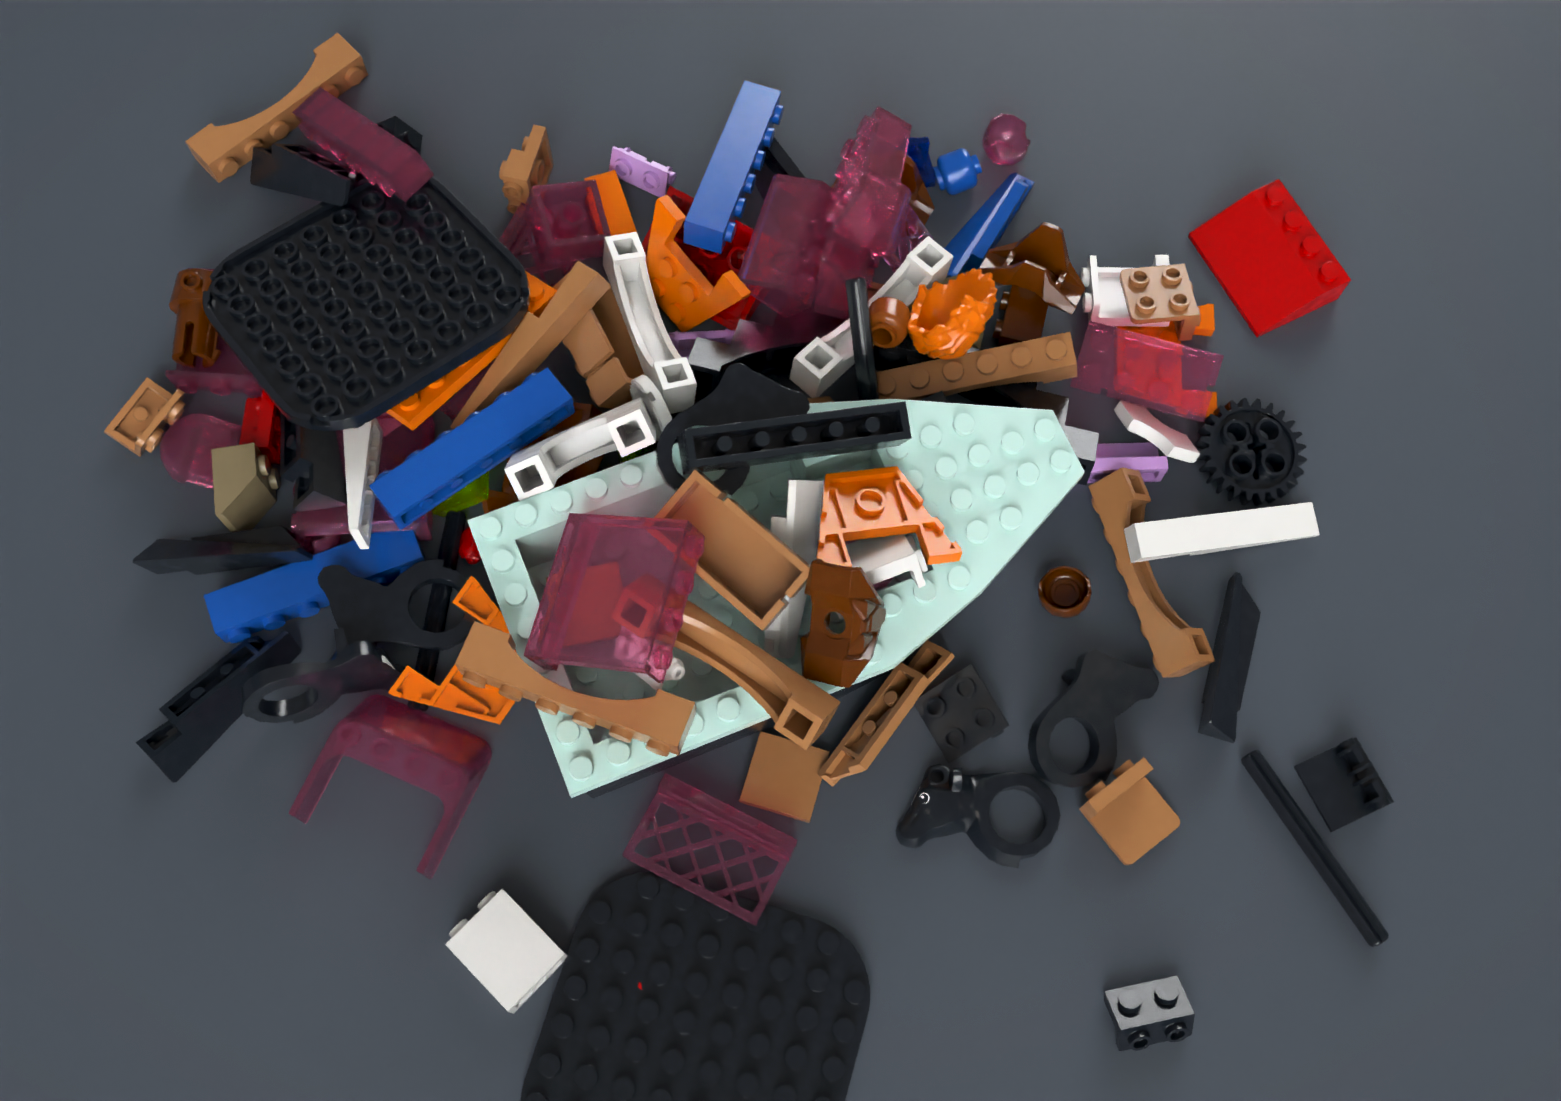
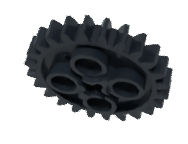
[1195,398,1307,506]

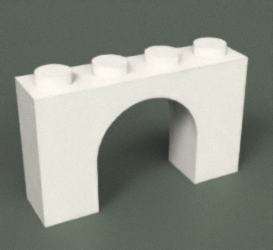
[504,397,656,501]

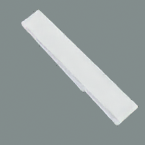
[343,418,383,549]
[1124,502,1320,563]

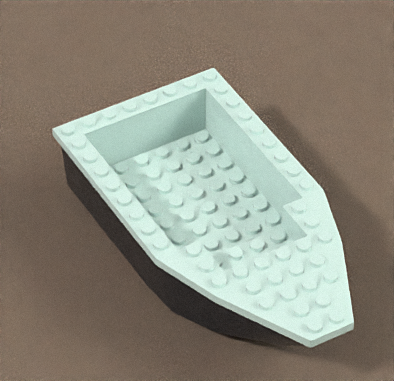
[467,399,1085,798]

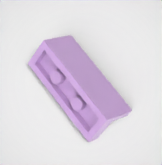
[1087,442,1169,484]

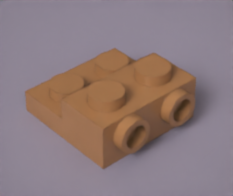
[499,124,554,217]

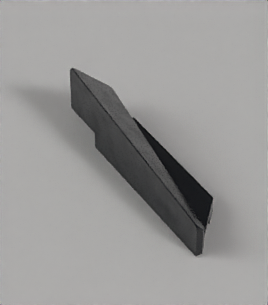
[133,526,313,575]

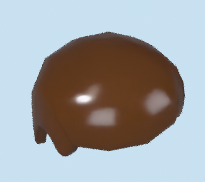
[1038,565,1092,618]

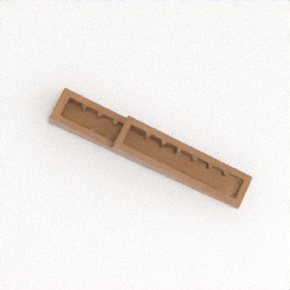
[450,261,611,429]

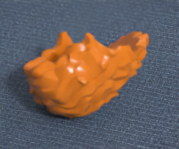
[907,268,998,360]

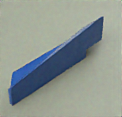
[944,173,1035,278]

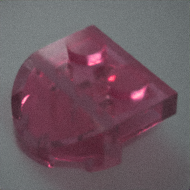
[160,414,242,490]

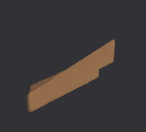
[817,640,955,787]

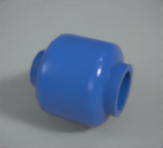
[933,148,982,195]

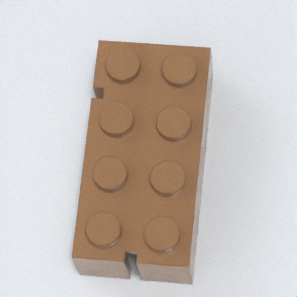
[552,273,644,409]
[645,470,811,631]

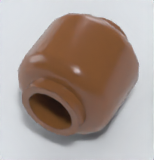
[869,297,910,348]

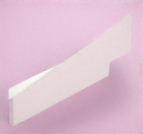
[764,479,824,658]

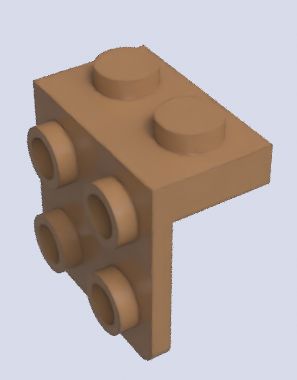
[1119,263,1201,341]
[104,377,186,457]
[1079,757,1180,865]

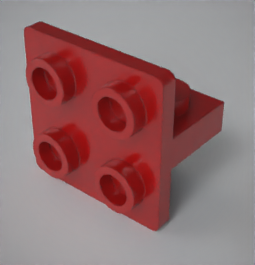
[239,390,280,464]

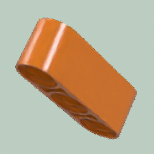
[584,170,637,242]

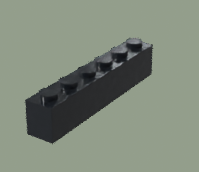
[677,401,912,475]

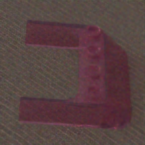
[289,694,492,880]

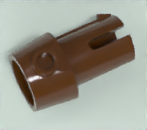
[169,268,222,368]

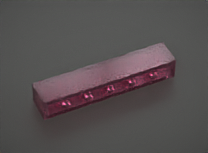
[292,87,434,202]

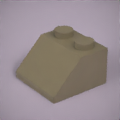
[211,443,281,532]

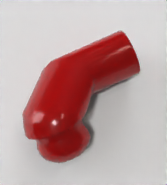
[459,527,482,565]

